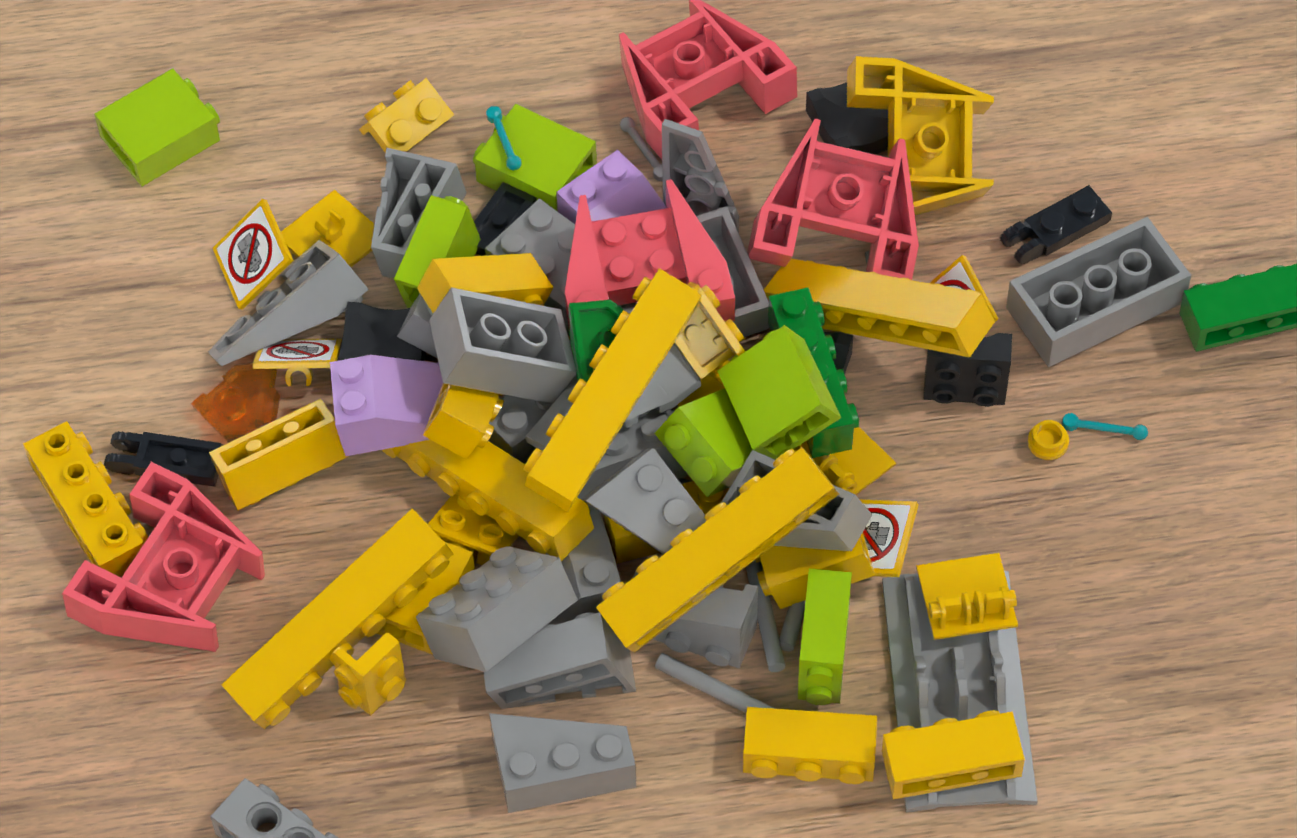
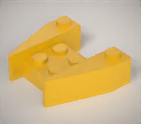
[847,56,994,215]

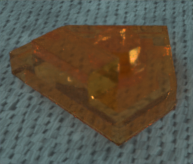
[191,364,280,443]

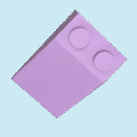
[556,150,667,224]
[330,355,443,456]

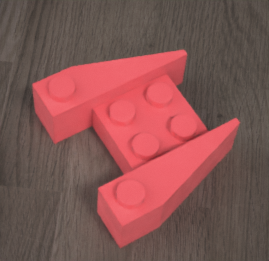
[619,0,797,160]
[747,119,919,280]
[565,179,735,329]
[62,462,265,652]

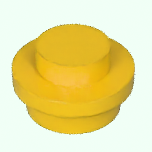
[1028,420,1069,460]

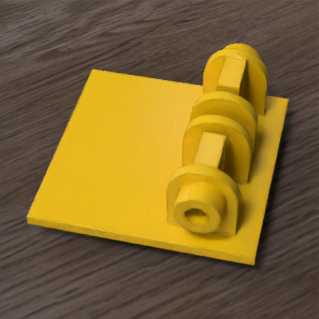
[794,427,896,495]
[428,494,519,565]
[916,553,1018,640]

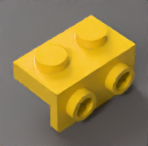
[359,78,454,153]
[674,282,745,379]
[332,632,406,716]

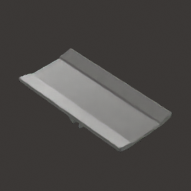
[882,571,1038,813]

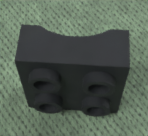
[806,82,888,155]
[337,302,426,361]
[923,333,1012,407]

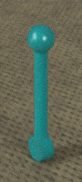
[486,106,522,171]
[1062,413,1148,440]

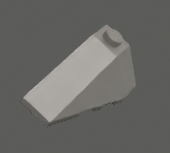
[662,119,739,233]
[208,240,369,366]
[526,344,701,451]
[545,509,621,625]

